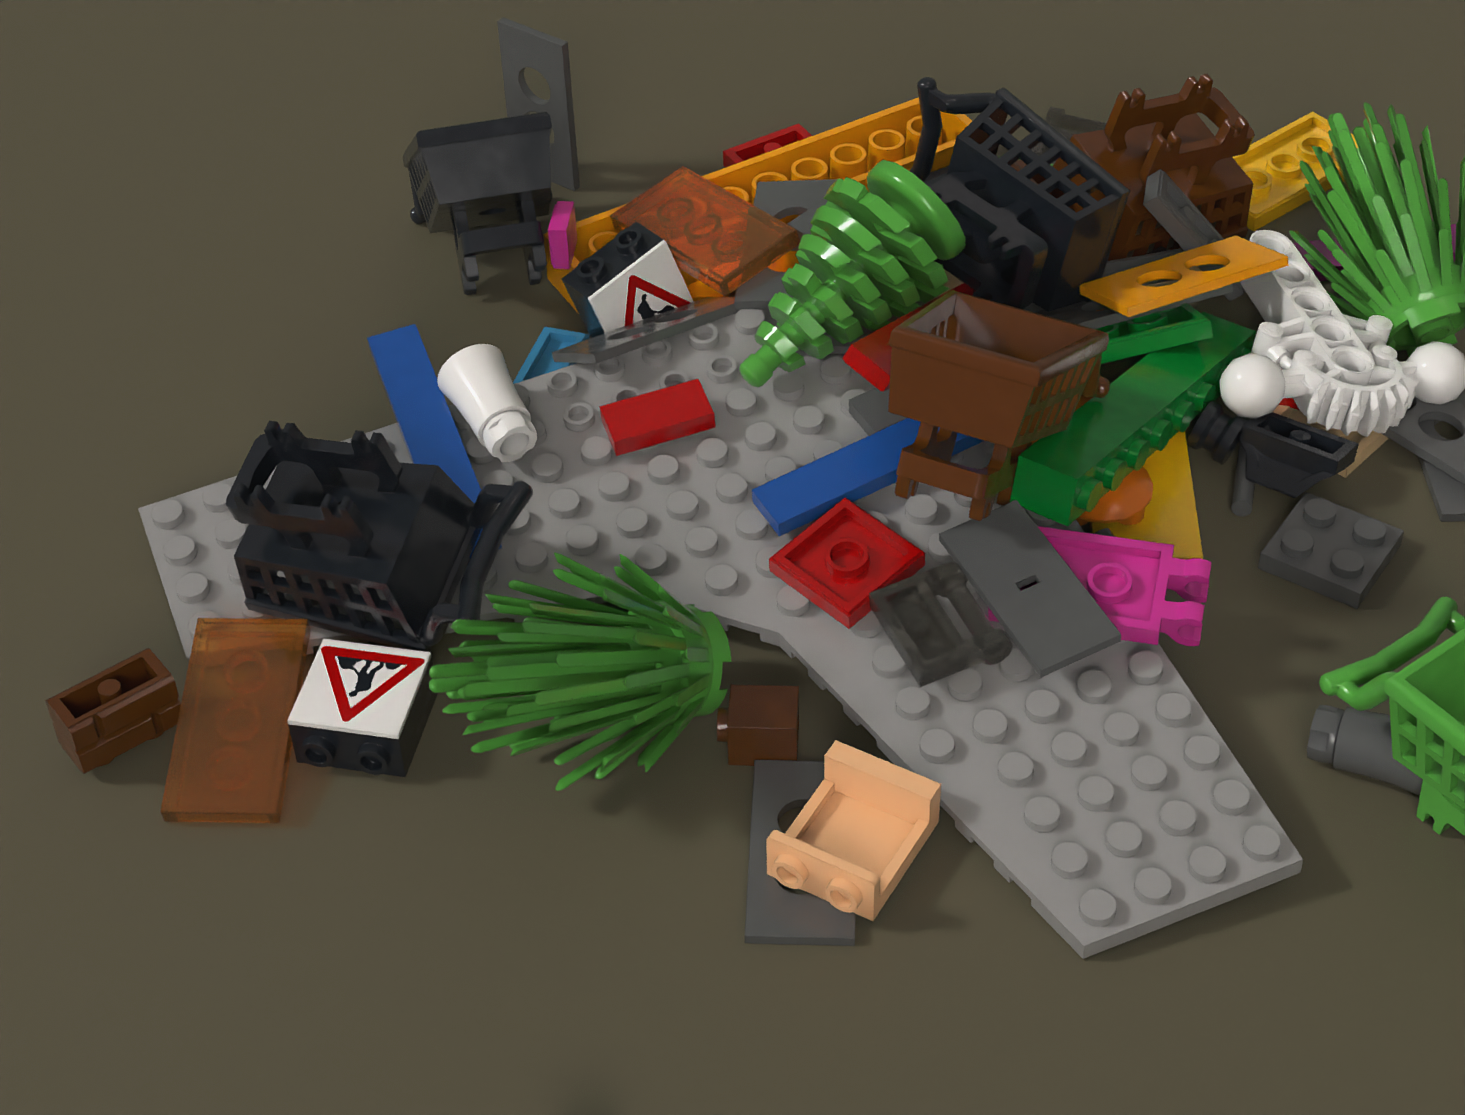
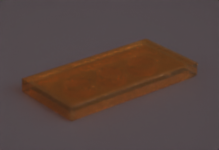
[610,166,800,296]
[160,618,311,823]

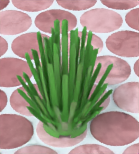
[1289,102,1465,357]
[429,553,732,791]

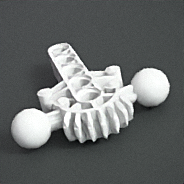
[1220,230,1465,437]

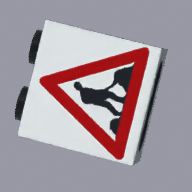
[561,221,694,338]
[287,638,438,777]

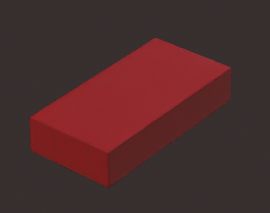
[599,379,716,456]

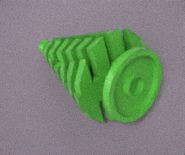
[739,160,966,388]

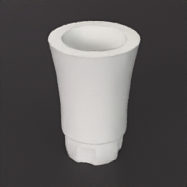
[437,344,537,462]

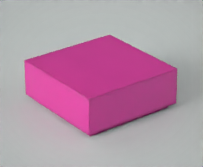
[548,201,577,269]

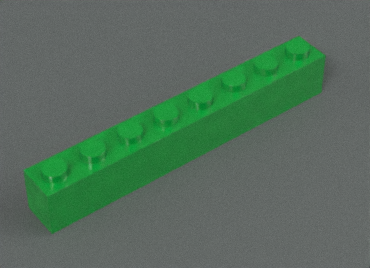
[1010,311,1256,527]

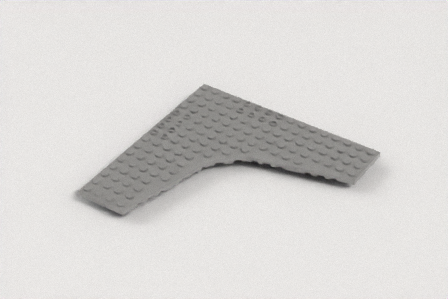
[138,301,1303,959]

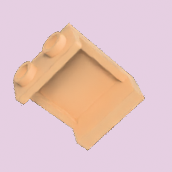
[766,740,941,921]

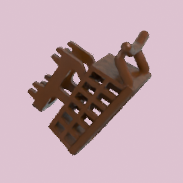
[1011,73,1255,261]
[888,290,1110,521]

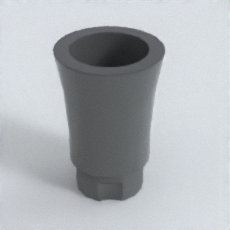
[1307,705,1423,796]

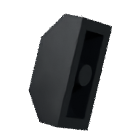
[1240,412,1359,498]

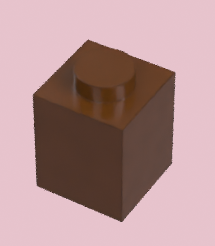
[717,684,799,766]

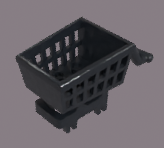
[909,77,1130,312]
[402,112,553,295]
[226,420,533,652]

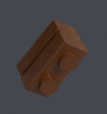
[45,648,185,774]

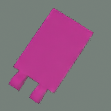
[988,526,1212,646]

